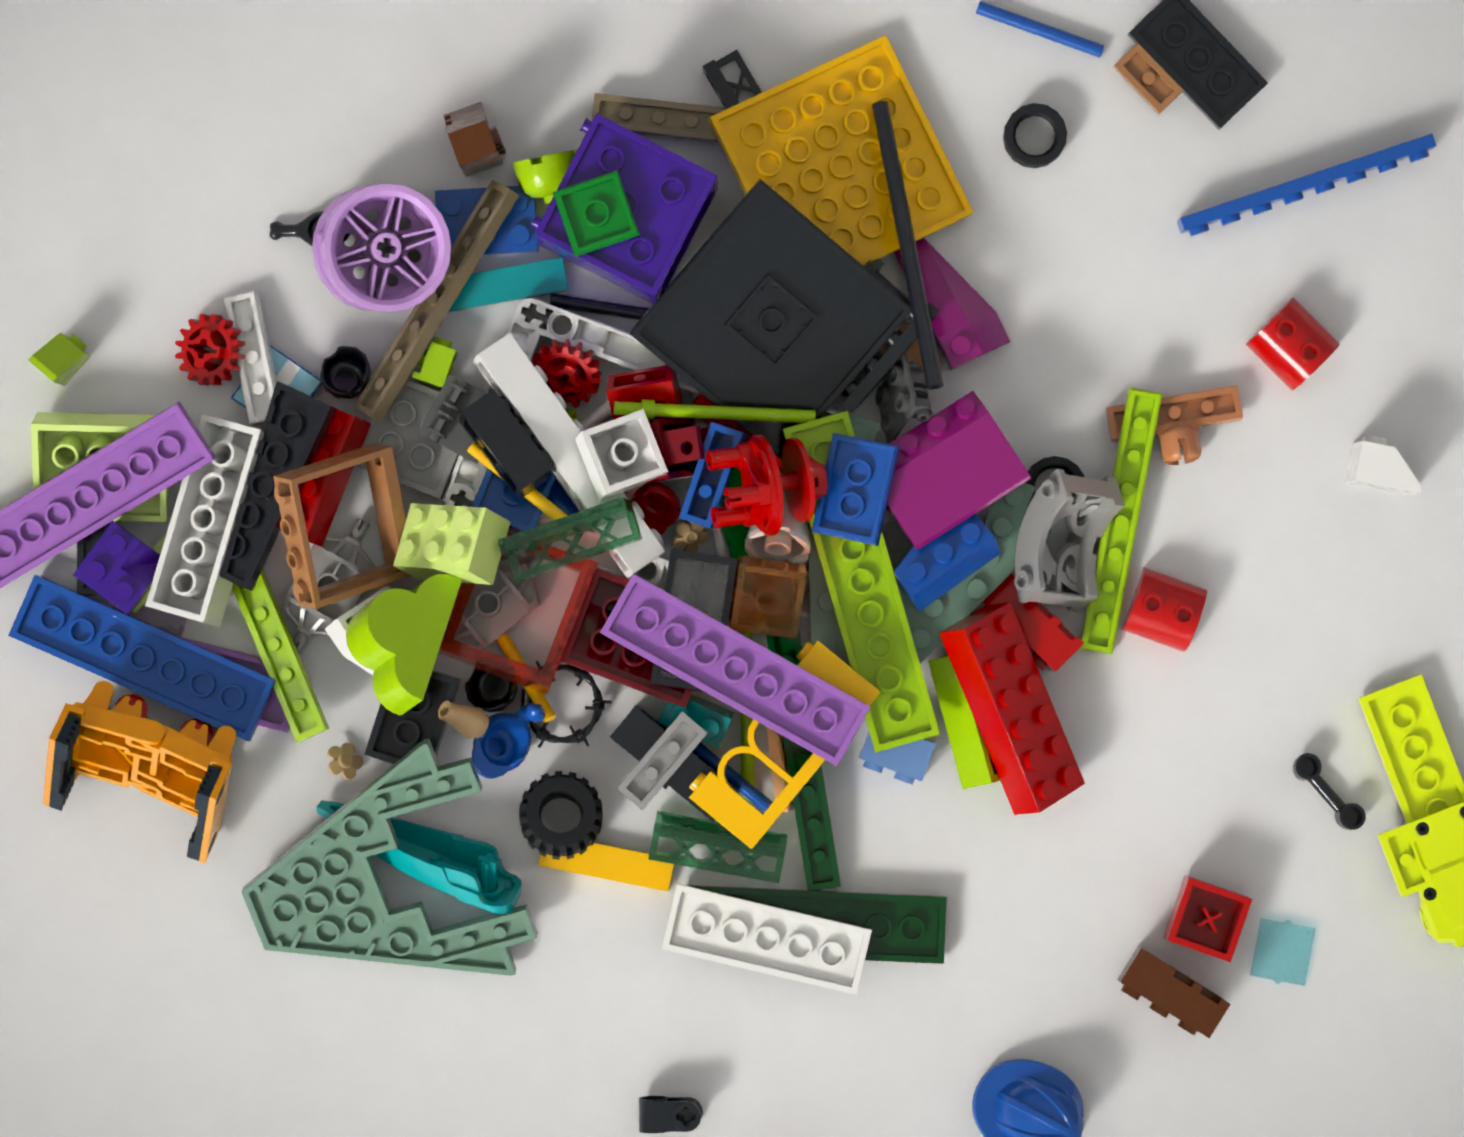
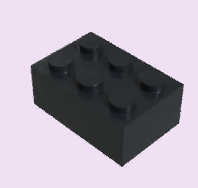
[364,670,461,764]

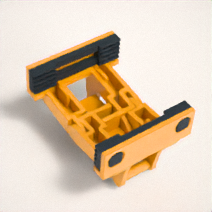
[43,681,236,863]

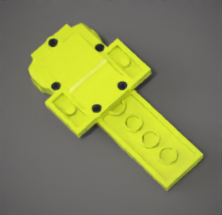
[1358,674,1464,948]

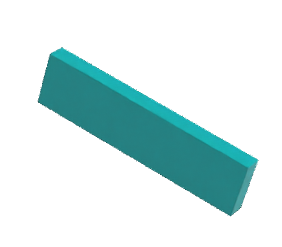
[448,257,569,313]

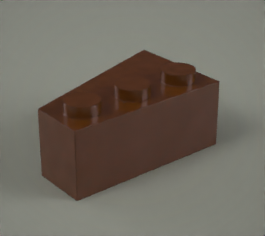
[444,102,506,177]
[1117,946,1230,1038]

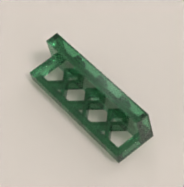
[498,497,642,582]
[648,811,788,883]

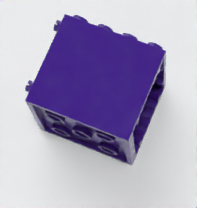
[530,113,718,304]

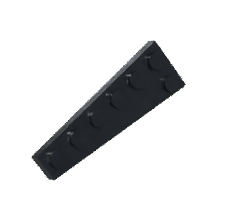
[219,381,337,591]

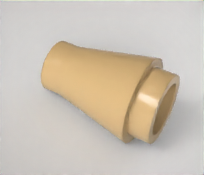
[438,701,489,739]

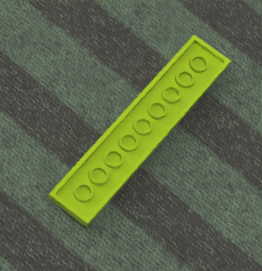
[783,411,940,753]

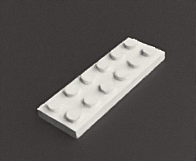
[662,883,872,995]

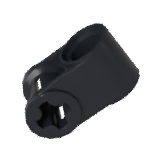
[639,1096,703,1133]

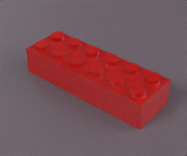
[939,602,1085,815]

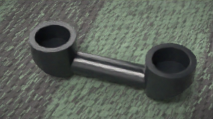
[1293,753,1366,830]

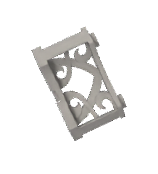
[1014,469,1125,612]

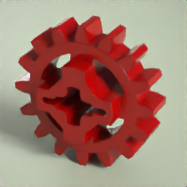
[175,314,246,386]
[531,338,602,408]

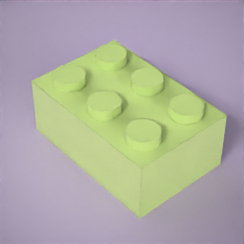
[393,503,511,585]

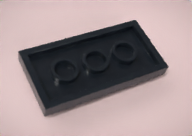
[1128,0,1268,130]

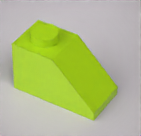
[28,332,90,386]

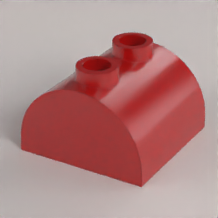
[1246,297,1340,391]
[1121,567,1207,652]

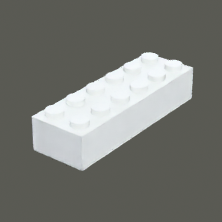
[145,414,265,628]

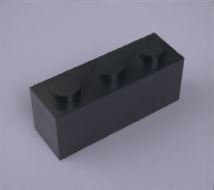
[459,389,554,500]

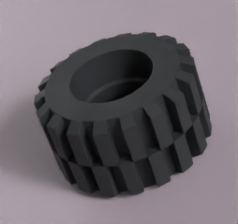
[519,771,603,860]

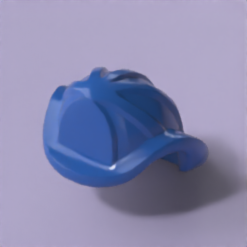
[972,1059,1084,1137]

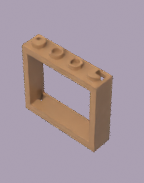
[273,443,411,609]

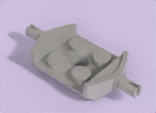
[281,518,376,655]
[438,551,550,653]

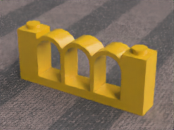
[689,641,881,849]

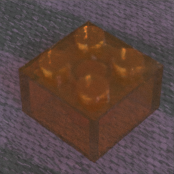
[729,555,807,639]

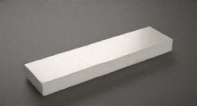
[224,290,277,426]

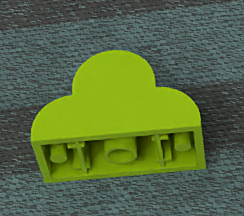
[346,574,462,716]

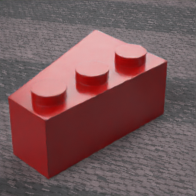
[982,573,1084,672]

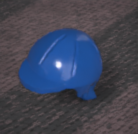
[472,702,545,779]

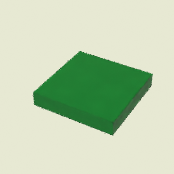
[553,170,640,258]

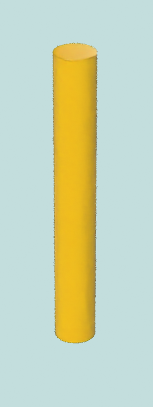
[497,633,556,723]

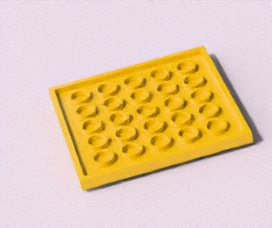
[708,35,974,266]

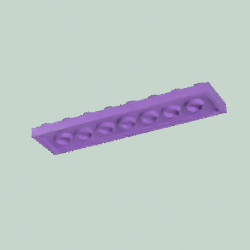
[0,401,216,588]
[600,574,870,766]

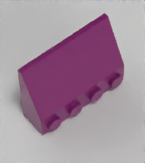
[887,391,1031,550]

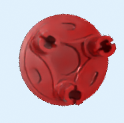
[705,435,828,536]

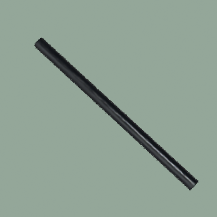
[872,101,944,390]

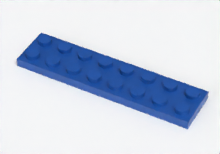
[8,575,276,741]

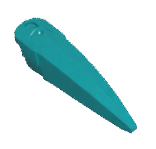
[317,800,522,914]

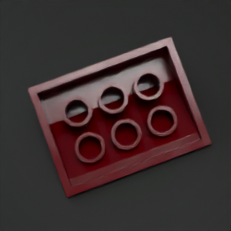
[560,567,692,708]

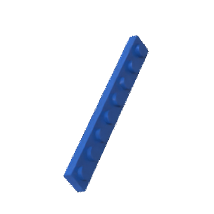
[1177,134,1437,237]

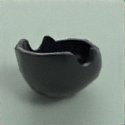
[320,346,371,399]
[465,662,519,713]

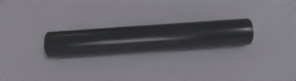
[550,293,649,320]

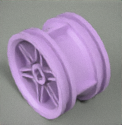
[312,183,451,312]

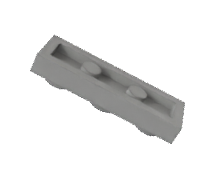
[617,711,708,810]

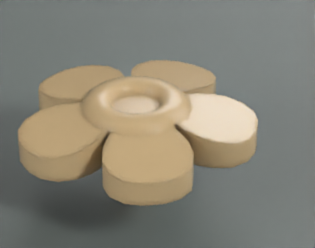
[672,521,709,552]
[327,743,363,780]

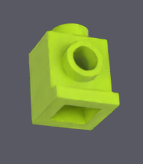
[412,336,458,388]

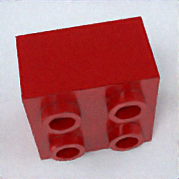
[1163,875,1252,962]

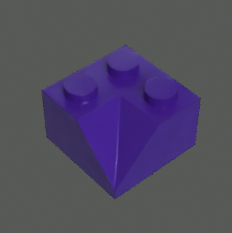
[73,521,160,615]

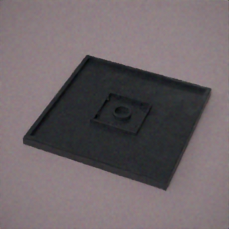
[629,178,912,459]

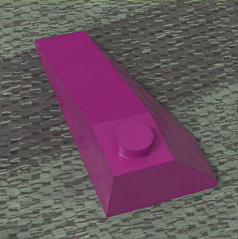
[894,238,1010,371]

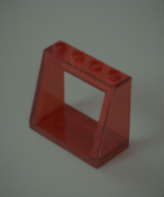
[438,532,598,695]

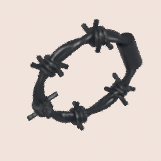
[521,660,612,748]

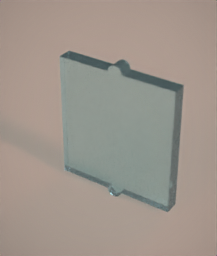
[1250,918,1315,986]

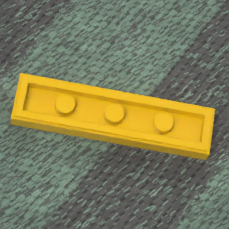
[538,842,675,892]

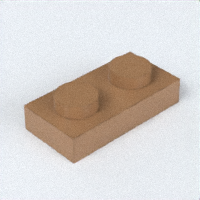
[1113,43,1184,115]

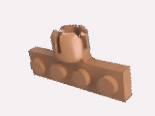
[1105,385,1243,465]

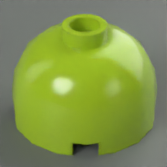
[513,150,577,204]

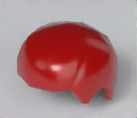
[630,483,681,535]

